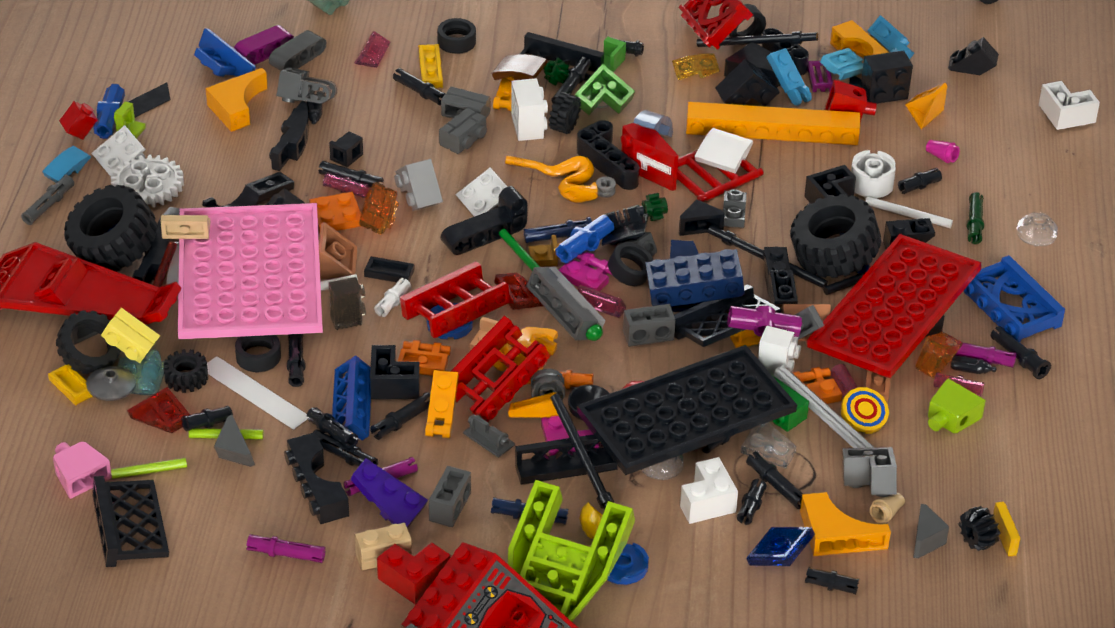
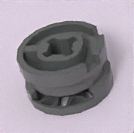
[531,369,565,400]

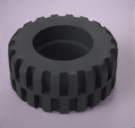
[64,185,157,272]
[790,194,881,278]

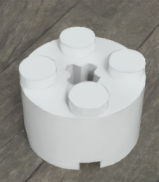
[851,150,896,199]

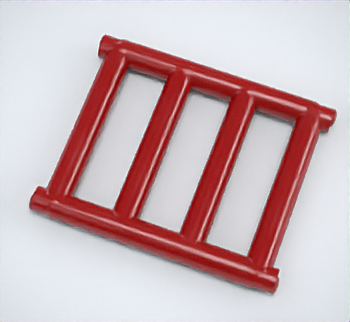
[677,150,764,202]

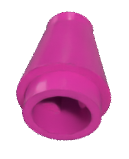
[926,140,960,163]

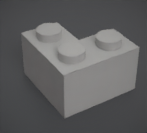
[394,159,443,211]

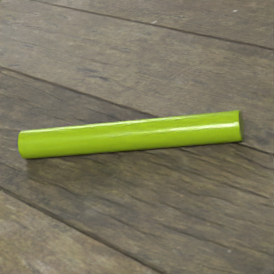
[189,428,264,439]
[111,458,187,479]

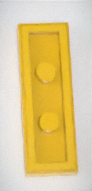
[418,44,443,88]

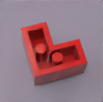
[377,542,451,605]

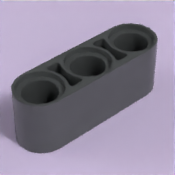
[269,30,327,71]

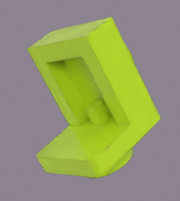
[114,101,146,139]

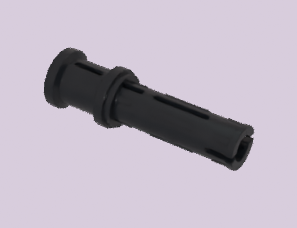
[991,326,1051,379]

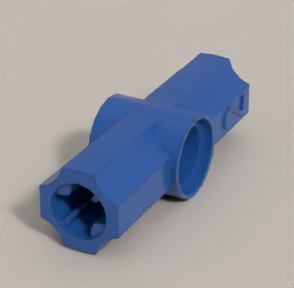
[94,84,125,139]
[555,215,614,263]

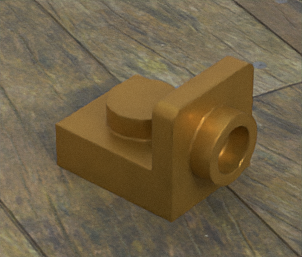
[528,235,561,267]

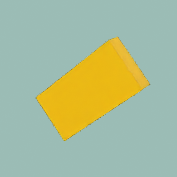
[48,364,93,406]
[993,501,1020,557]

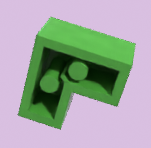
[575,64,635,115]

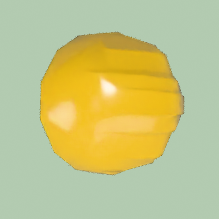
[579,502,603,539]

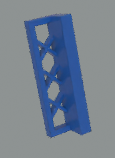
[331,356,371,440]

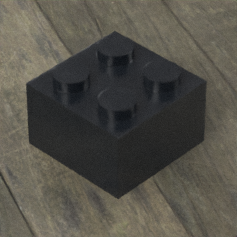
[860,50,913,104]

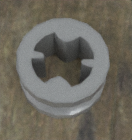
[596,177,616,198]

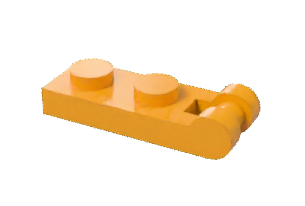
[493,76,514,111]
[425,370,459,438]

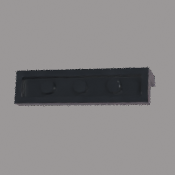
[520,32,604,81]
[515,434,618,485]

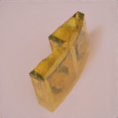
[672,54,720,81]

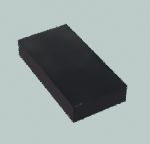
[364,256,415,283]

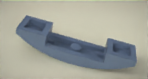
[633,110,673,137]

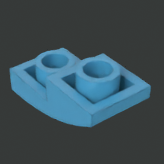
[42,146,91,183]

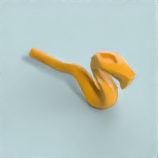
[505,155,598,203]

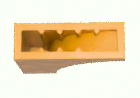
[206,68,267,132]
[800,492,891,556]

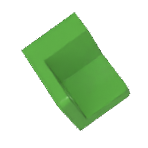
[603,36,626,72]

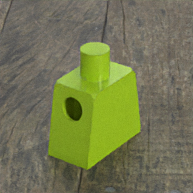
[928,378,986,433]

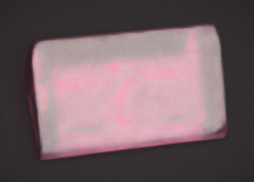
[354,31,391,68]
[578,285,626,318]

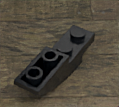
[269,101,309,171]
[132,219,171,284]
[763,246,798,304]

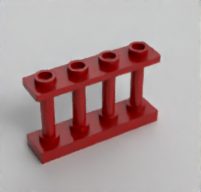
[400,261,510,338]

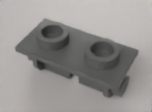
[463,414,515,458]

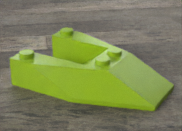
[508,480,635,622]

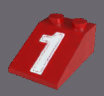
[621,123,678,191]

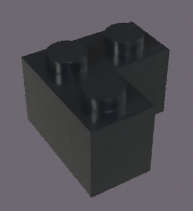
[715,59,780,106]
[804,164,856,204]
[370,345,420,399]

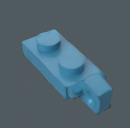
[867,15,915,59]

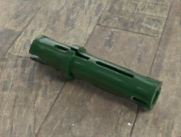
[966,192,985,244]

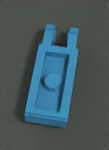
[767,48,812,106]

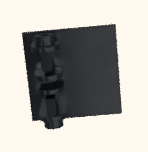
[601,205,649,246]

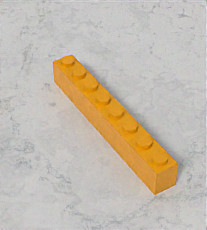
[686,102,860,145]

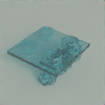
[117,350,164,396]

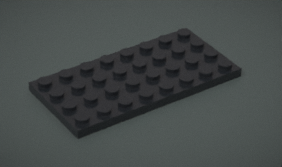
[577,345,797,476]

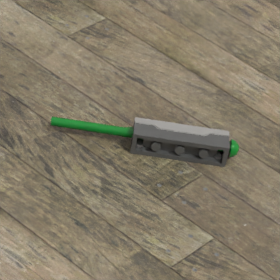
[499,229,606,341]

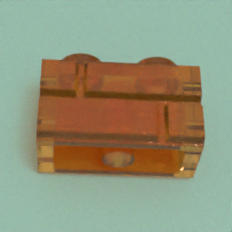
[359,182,399,235]

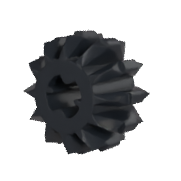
[958,506,1001,551]

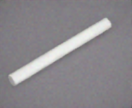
[865,196,953,229]

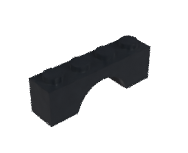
[284,432,349,524]

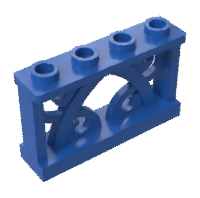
[963,255,1065,342]

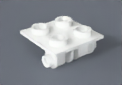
[91,126,146,177]
[456,168,507,216]

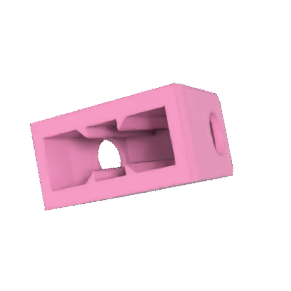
[53,442,112,499]

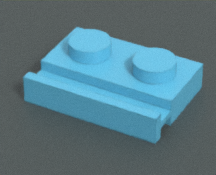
[820,48,863,80]

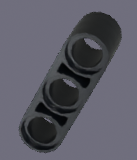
[761,28,809,76]

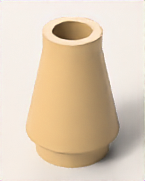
[870,493,905,523]

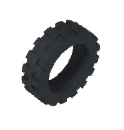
[56,310,121,374]

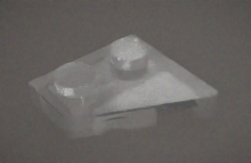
[741,422,796,469]

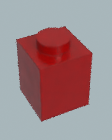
[59,101,98,140]

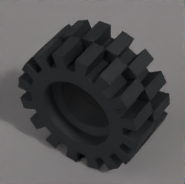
[549,92,581,134]
[163,349,208,393]

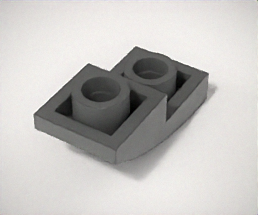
[723,190,747,228]

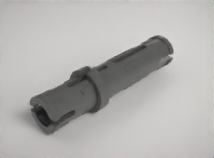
[21,175,74,225]

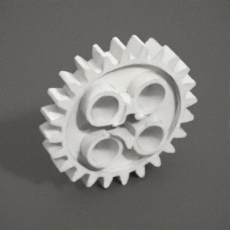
[111,155,184,208]

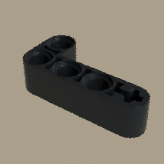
[577,120,640,190]
[440,186,528,255]

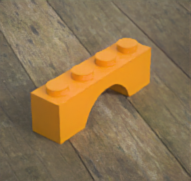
[830,20,889,58]

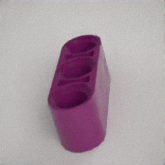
[234,25,294,65]

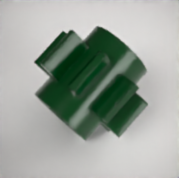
[544,58,569,86]
[641,193,668,221]

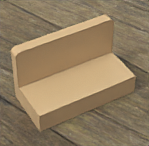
[161,215,211,239]

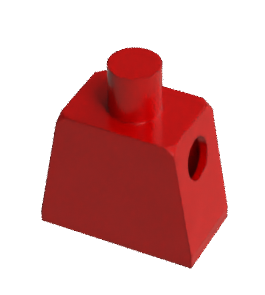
[824,80,877,122]

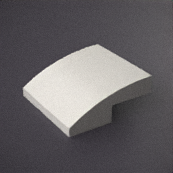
[695,128,753,174]

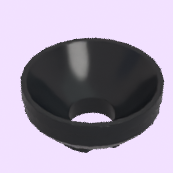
[568,385,610,421]

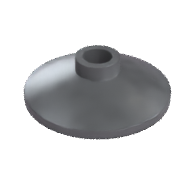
[86,366,136,401]

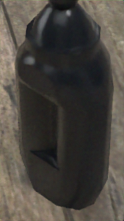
[306,101,322,125]
[951,355,997,374]

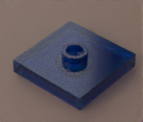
[746,527,815,566]

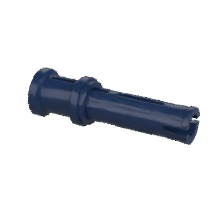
[524,216,592,243]

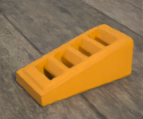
[508,392,559,418]

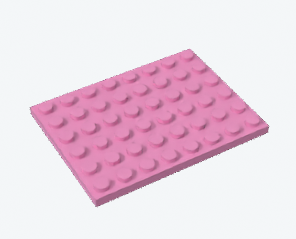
[178,203,323,339]

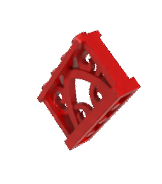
[679,0,753,50]

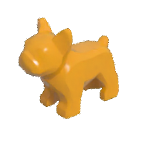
[493,327,558,371]

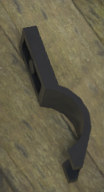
[202,172,294,208]

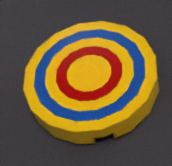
[841,387,889,434]

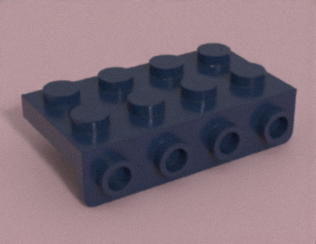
[645,249,745,306]

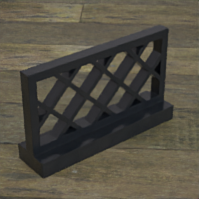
[674,284,781,347]
[92,476,169,567]

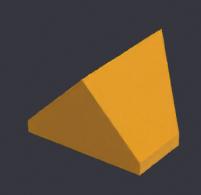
[905,83,947,130]

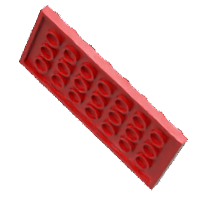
[807,234,981,379]

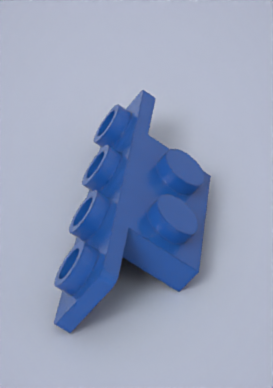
[194,28,256,77]

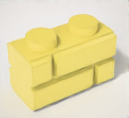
[101,308,160,364]

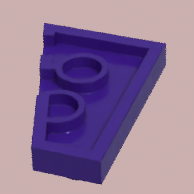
[350,458,428,528]

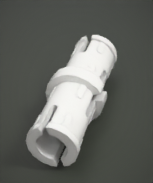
[374,278,411,317]

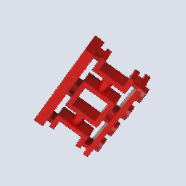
[450,315,550,422]

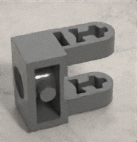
[276,67,337,103]

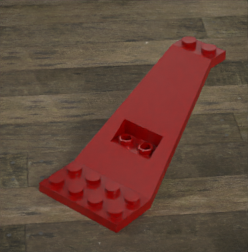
[0,242,182,325]

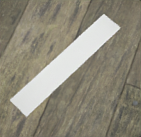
[207,356,309,430]

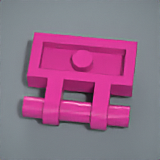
[559,251,613,295]

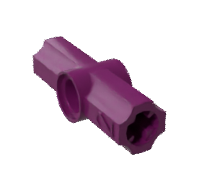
[727,306,802,337]

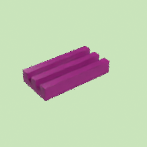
[807,61,833,92]

